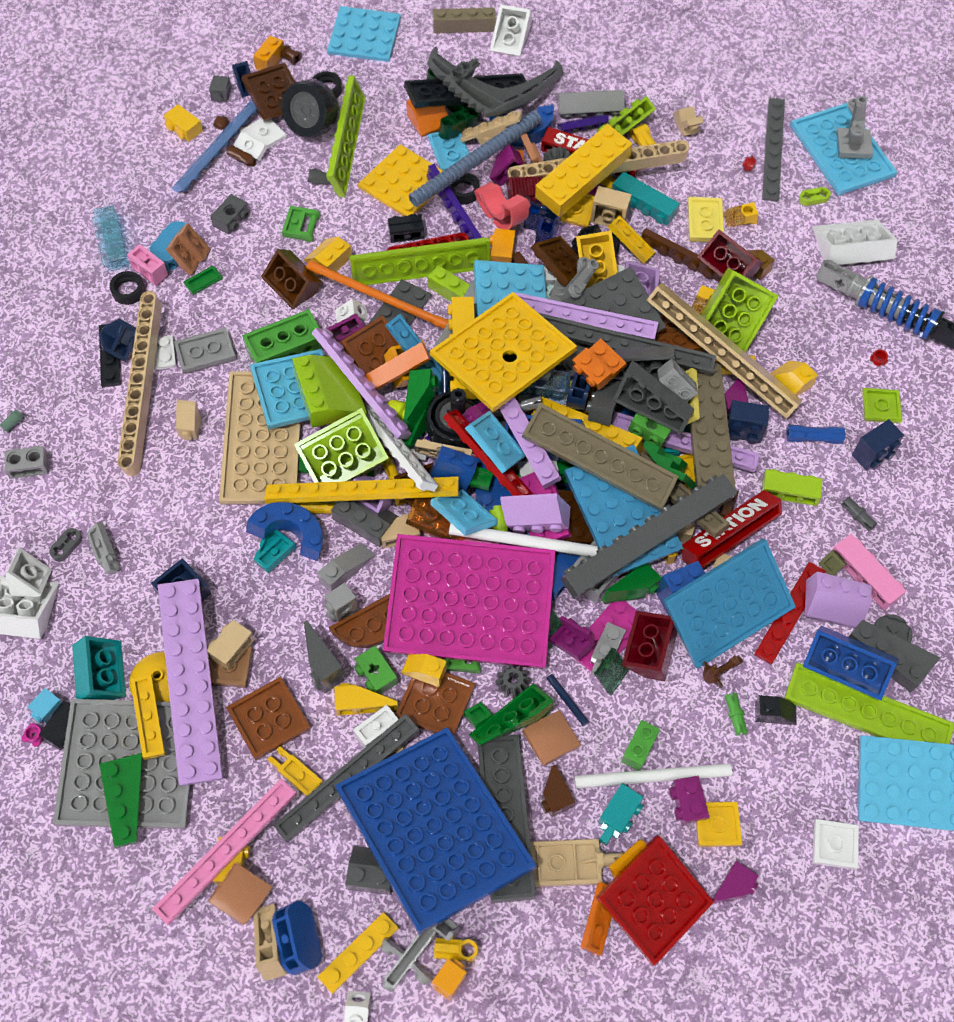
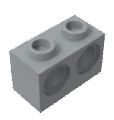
[657,358,698,402]
[5,446,48,479]
[324,582,358,622]

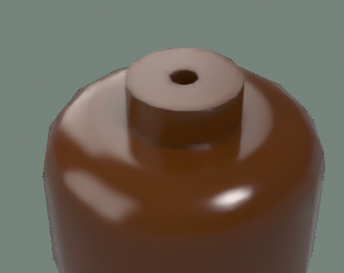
[213,115,230,130]

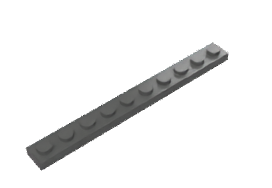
[539,313,717,375]

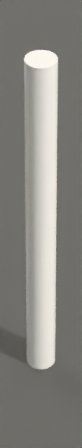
[449,523,598,557]
[574,763,732,789]

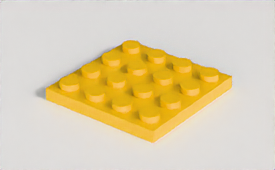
[358,144,443,216]

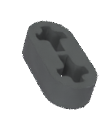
[49,528,82,562]

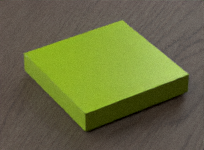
[862,388,902,423]

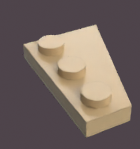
[415,439,472,458]

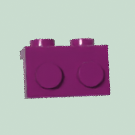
[549,616,595,661]
[669,776,709,826]

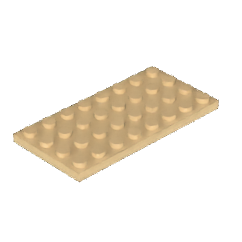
[219,371,301,504]

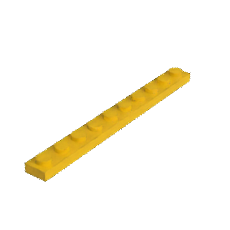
[264,477,459,504]

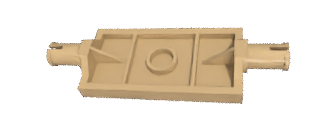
[530,839,622,887]

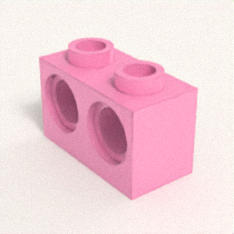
[127,244,168,286]

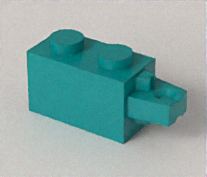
[598,783,644,846]

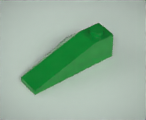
[469,684,554,746]

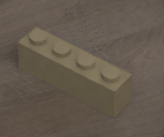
[433,7,496,34]

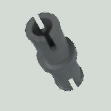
[841,496,877,531]

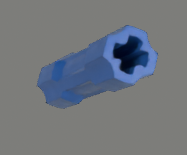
[786,424,846,444]

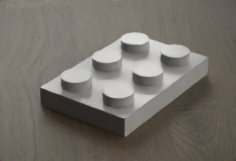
[173,327,236,374]

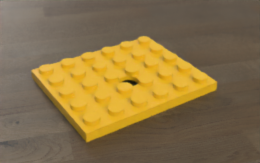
[430,292,577,412]

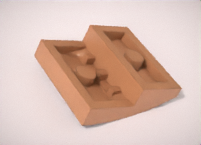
[521,134,543,163]
[166,223,210,275]
[522,710,581,766]
[207,863,272,925]

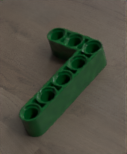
[426,68,481,140]

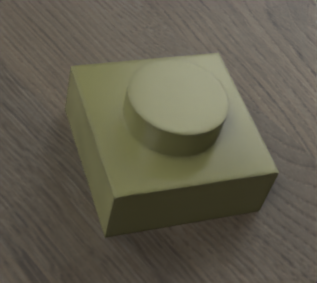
[818,550,847,576]

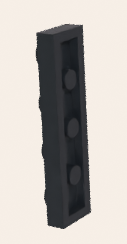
[99,324,121,388]

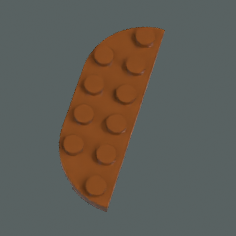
[329,594,390,648]

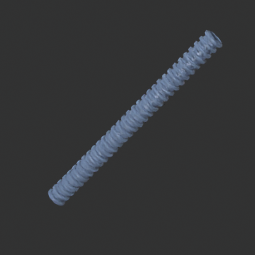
[409,110,542,207]

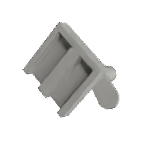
[836,96,873,159]
[549,257,599,301]
[381,918,463,992]

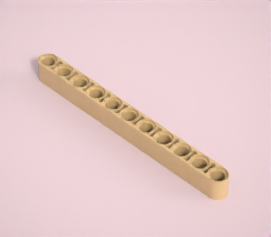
[508,140,689,179]
[117,291,162,476]

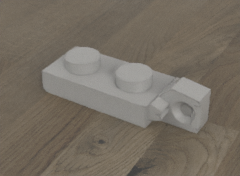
[87,522,120,574]
[590,622,626,677]

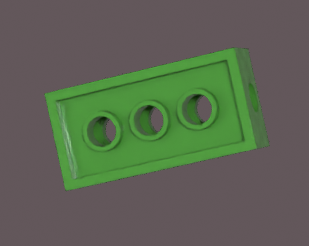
[242,309,324,364]

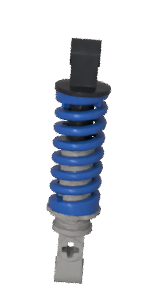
[816,260,954,348]

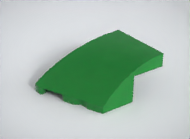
[643,441,696,490]

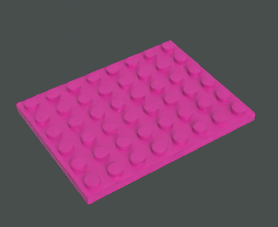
[383,534,555,669]

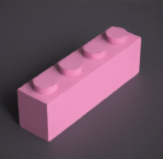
[832,533,906,611]

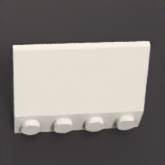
[812,219,898,265]
[0,576,59,639]

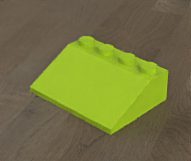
[701,268,779,353]
[292,354,367,428]
[294,408,390,483]

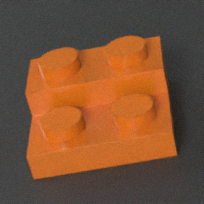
[572,339,627,390]

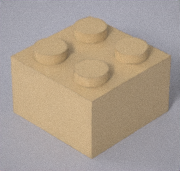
[590,186,632,227]

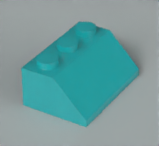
[72,636,126,700]

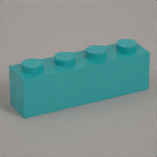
[612,171,680,226]

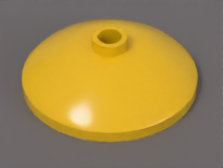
[129,652,170,702]

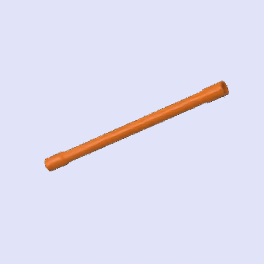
[306,260,448,330]

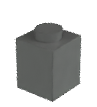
[209,75,231,102]

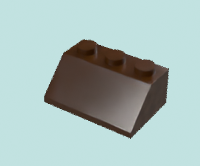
[261,249,323,310]

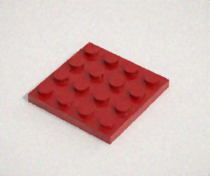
[596,835,714,966]

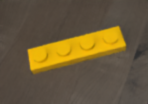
[130,674,165,760]
[317,912,399,994]

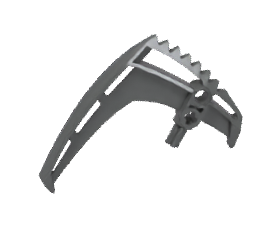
[427,47,564,117]

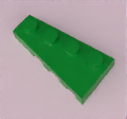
[99,753,143,849]

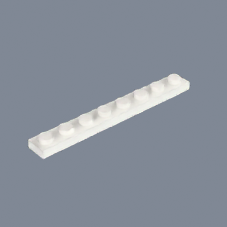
[363,403,438,492]

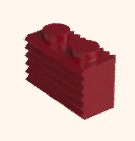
[506,176,543,204]

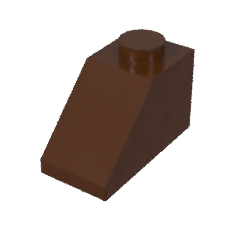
[540,764,575,818]

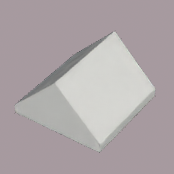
[5,547,52,597]

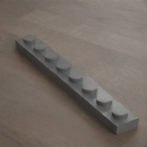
[762,98,785,202]
[273,714,420,843]

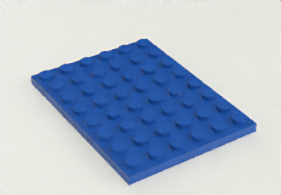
[335,727,536,935]

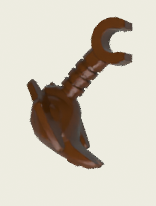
[702,655,744,688]

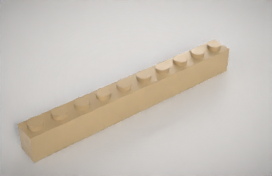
[647,283,802,419]

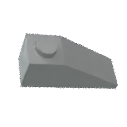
[317,543,375,592]

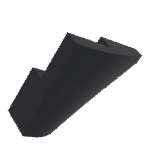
[39,701,70,750]

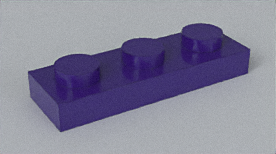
[557,115,609,133]

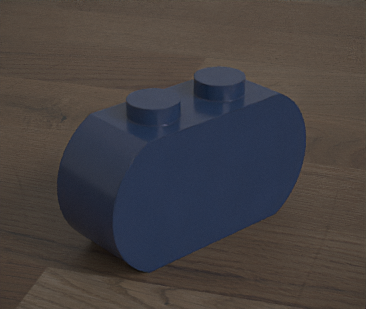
[566,371,592,411]

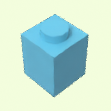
[27,688,62,724]

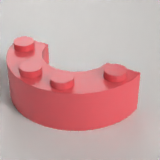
[474,182,530,230]

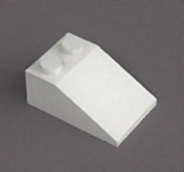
[490,4,533,57]

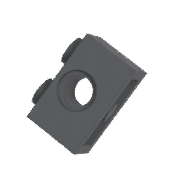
[210,194,250,235]

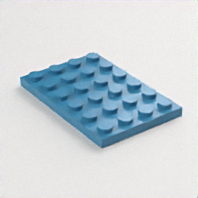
[563,445,683,578]
[663,539,796,669]

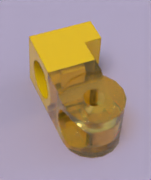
[724,202,758,227]
[692,285,715,315]

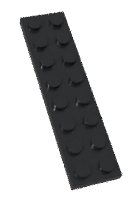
[403,73,532,108]

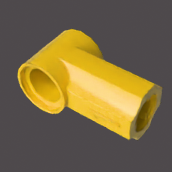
[629,124,657,146]
[434,938,479,963]

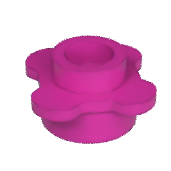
[21,723,44,747]

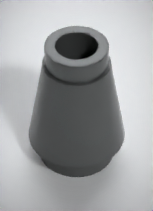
[307,168,331,185]

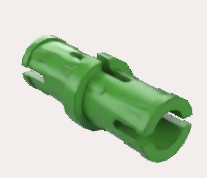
[724,693,749,736]

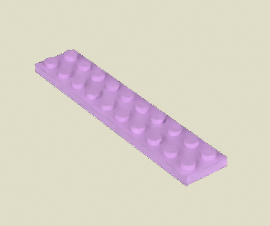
[158,579,223,787]

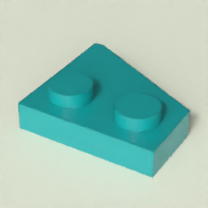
[254,530,296,573]

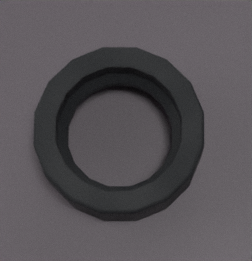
[312,71,342,98]
[449,173,480,205]
[110,271,145,305]

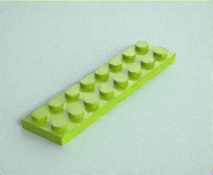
[326,75,366,197]
[349,237,490,285]
[784,662,954,744]

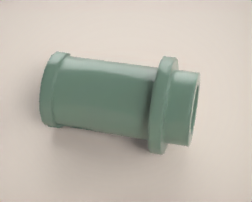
[0,409,24,433]

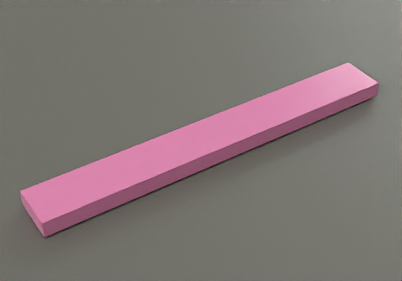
[152,778,297,926]

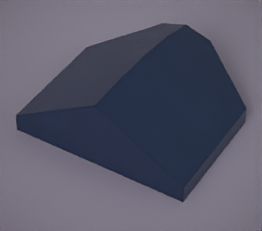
[99,318,136,362]

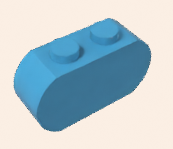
[150,221,187,271]

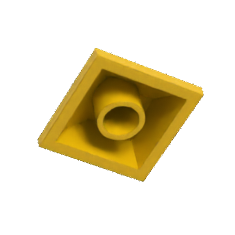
[770,360,818,396]

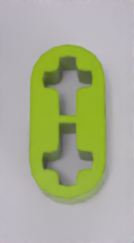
[799,187,831,206]

